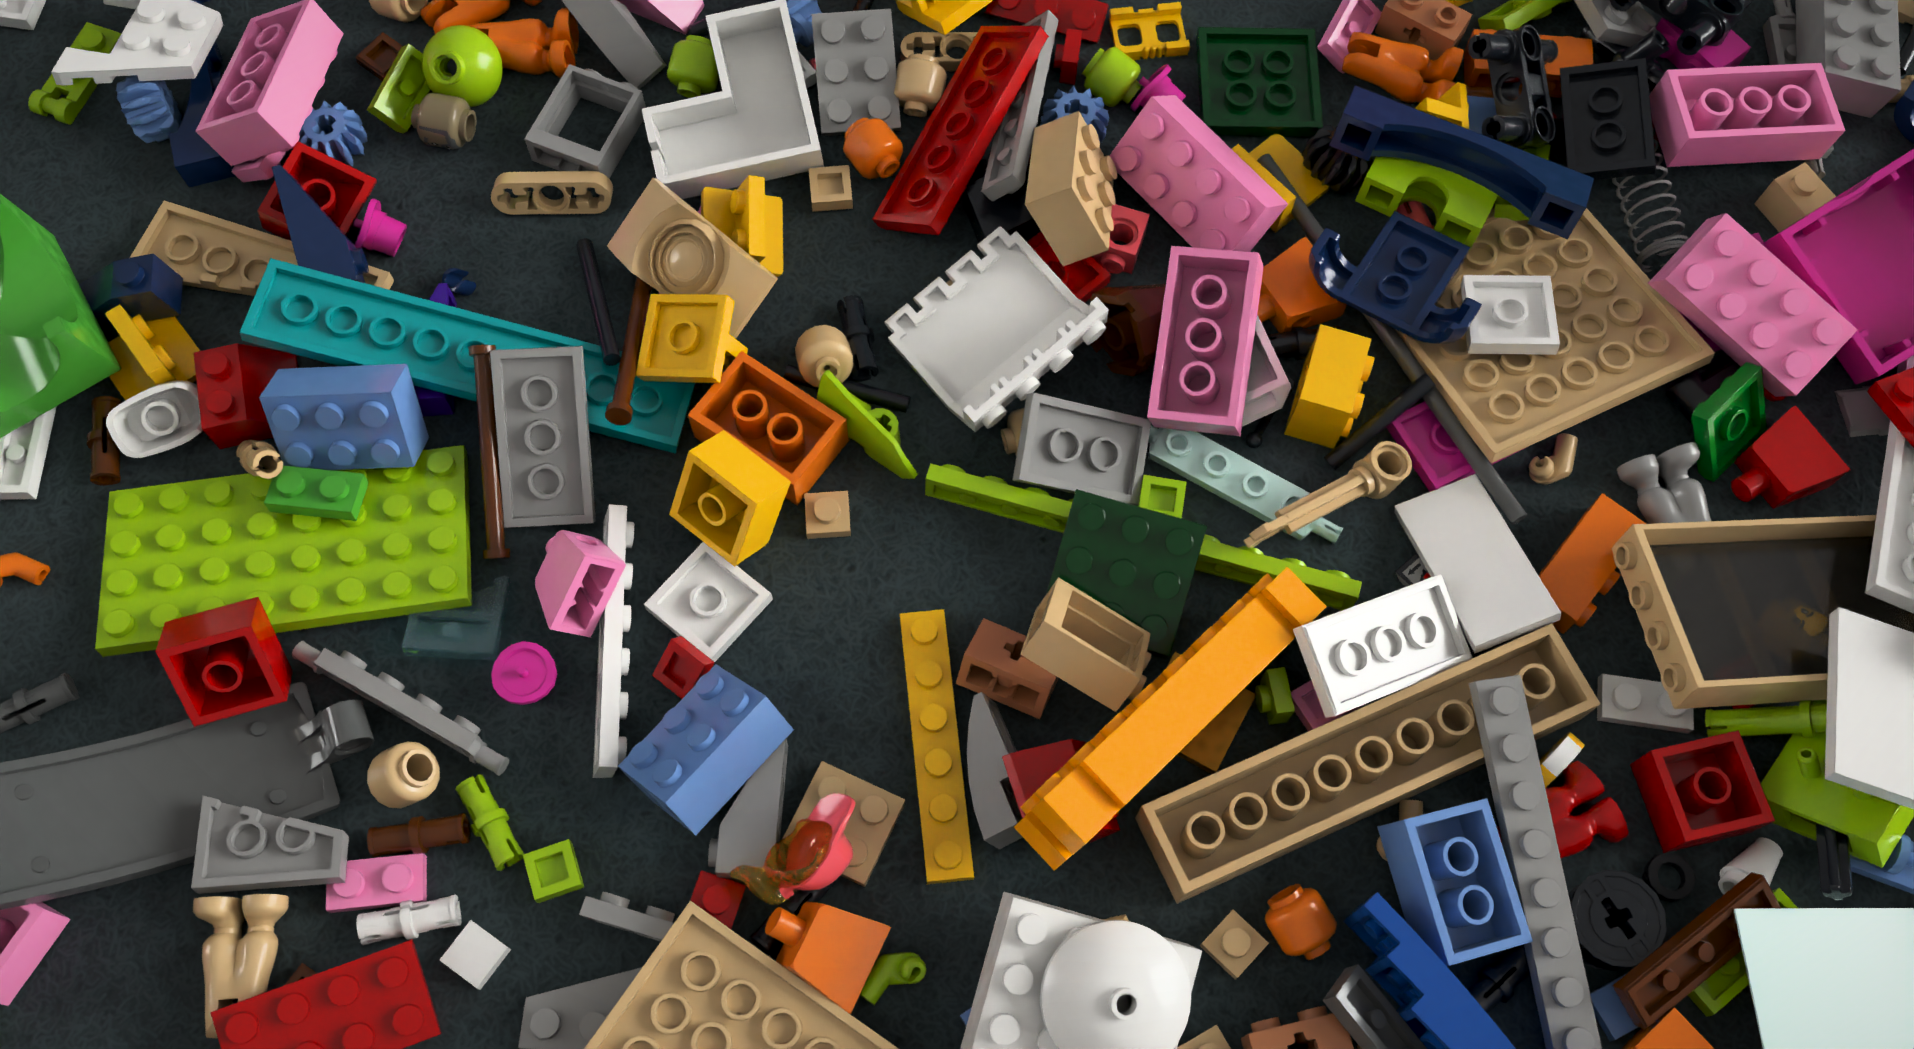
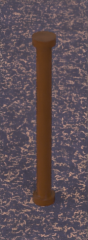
[605,276,652,425]
[468,345,510,559]

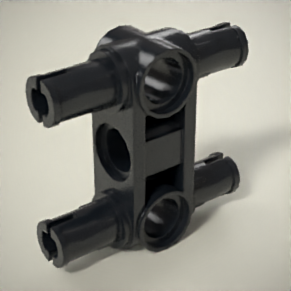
[1610,0,1753,56]
[1468,25,1564,150]

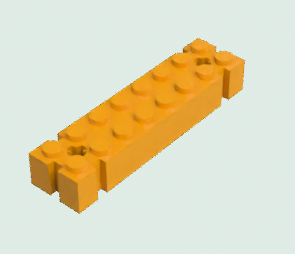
[1014,567,1327,871]

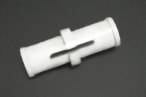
[356,894,462,945]

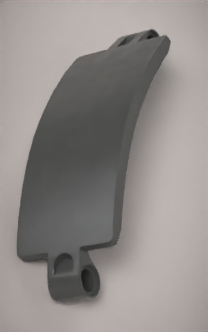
[0,682,375,910]

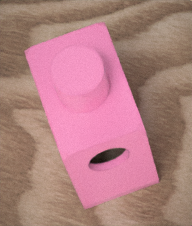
[535,530,626,638]

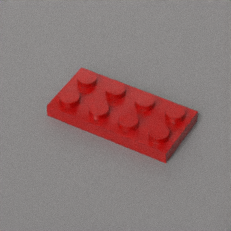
[210,939,442,1049]

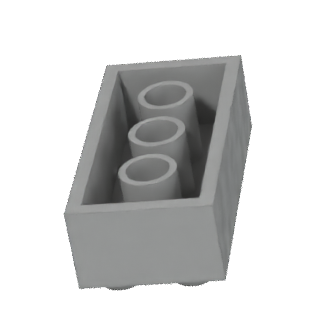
[1795,0,1901,118]

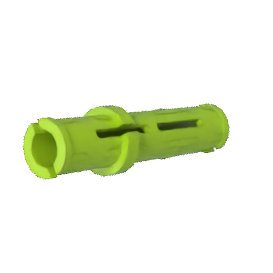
[1705,700,1827,738]

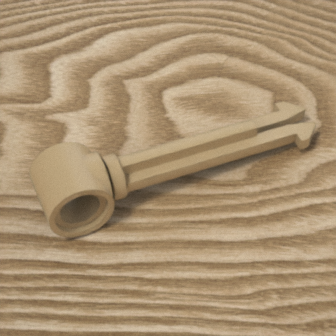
[1243,441,1412,548]

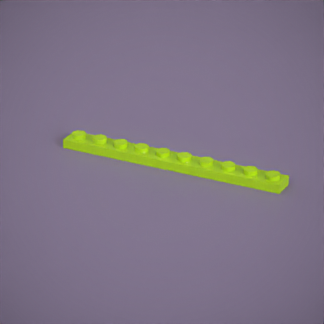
[925,463,1362,610]

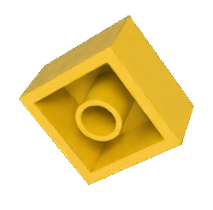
[1284,324,1374,449]
[669,430,791,567]

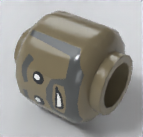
[411,93,477,150]

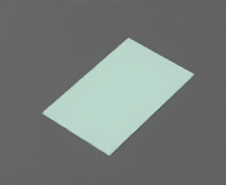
[1733,908,1914,1049]

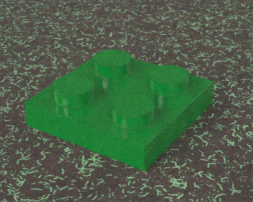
[1691,362,1767,482]

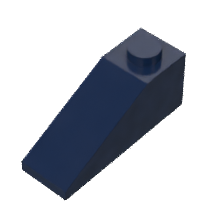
[272,165,369,283]
[79,253,183,330]

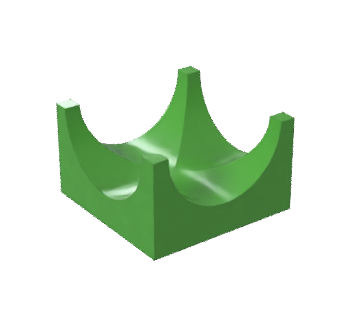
[0,194,122,438]

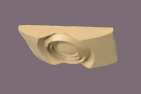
[607,178,778,339]

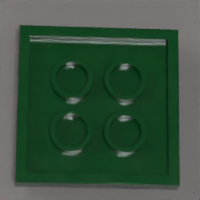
[1196,27,1323,137]
[1047,489,1207,656]

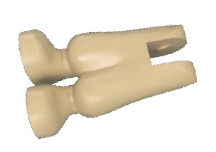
[193,894,289,1039]

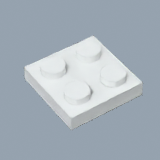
[1461,275,1560,355]
[644,542,773,662]

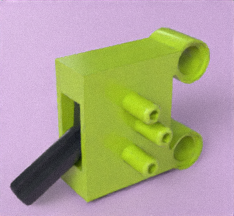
[1761,700,1914,900]

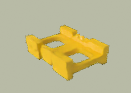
[1109,2,1190,60]

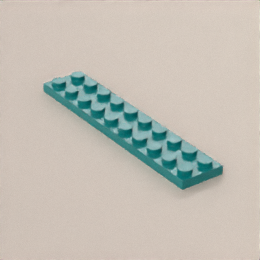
[239,258,696,453]

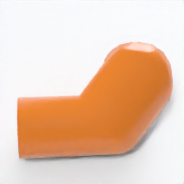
[0,552,51,587]

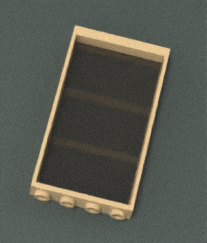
[1611,515,1914,709]

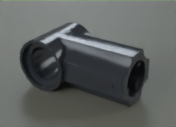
[1666,356,1741,424]

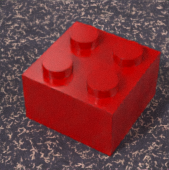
[155,597,293,727]
[1630,730,1775,853]

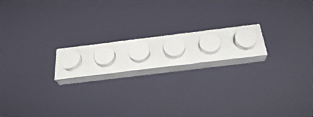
[593,504,634,778]

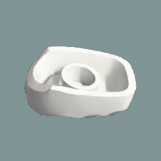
[106,380,203,458]

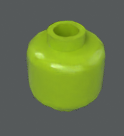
[667,35,719,98]
[1082,47,1142,107]

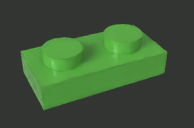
[264,465,369,521]

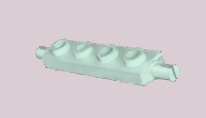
[1148,425,1343,544]

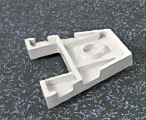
[51,0,223,86]

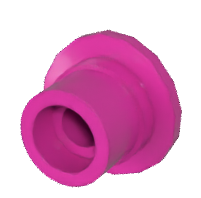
[1130,64,1186,112]
[353,198,407,257]
[491,641,557,705]

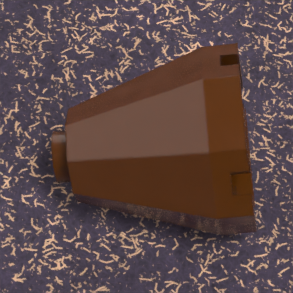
[1089,284,1166,377]

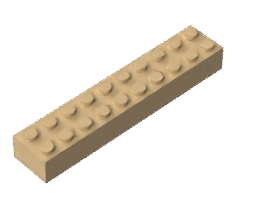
[1135,623,1600,904]

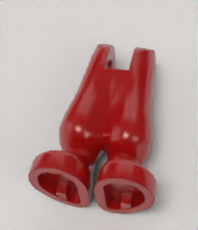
[1496,761,1629,859]

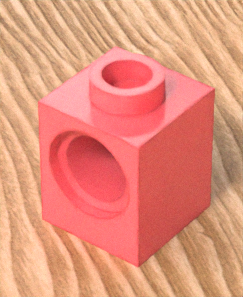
[1093,204,1150,274]

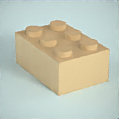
[1025,111,1117,266]

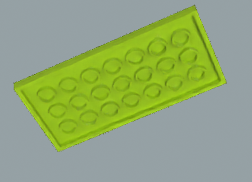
[95,445,472,657]

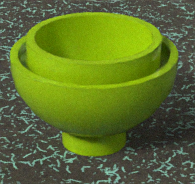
[422,25,503,107]

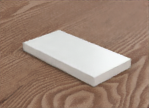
[1395,474,1561,653]
[1293,574,1473,718]
[1825,607,1914,809]

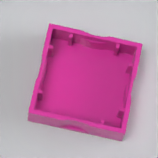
[1762,148,1914,384]

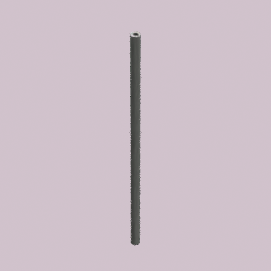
[1257,154,1527,525]

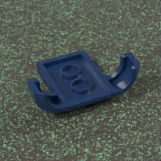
[1309,211,1482,344]

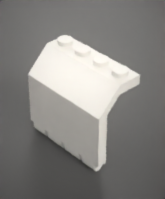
[884,226,1109,432]

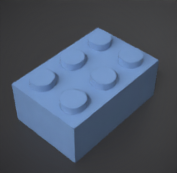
[259,364,429,470]
[618,664,794,835]
[1377,798,1533,966]

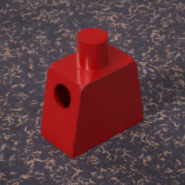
[1731,405,1851,509]

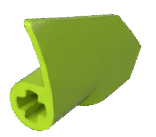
[817,369,918,479]

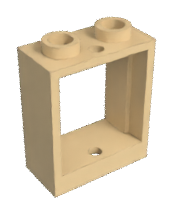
[1020,577,1151,712]

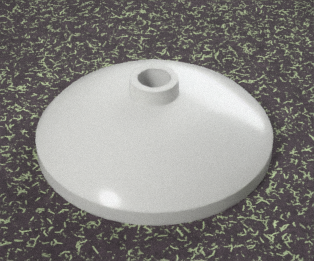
[1040,920,1191,1049]

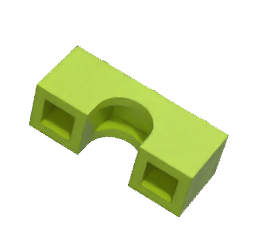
[1355,156,1498,253]

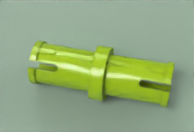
[455,774,524,871]

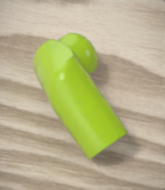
[860,952,926,1006]

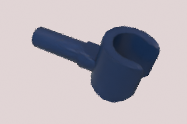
[426,268,476,300]

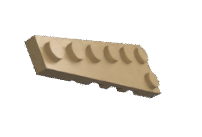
[130,200,394,296]

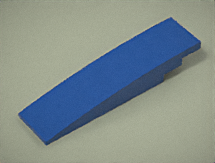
[1344,892,1516,1049]

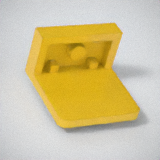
[1232,134,1330,233]

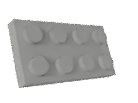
[490,346,595,528]

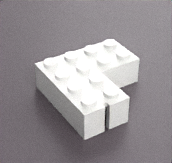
[642,0,824,199]
[960,892,1202,1049]

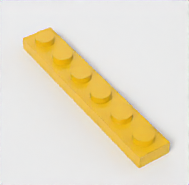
[900,609,974,884]

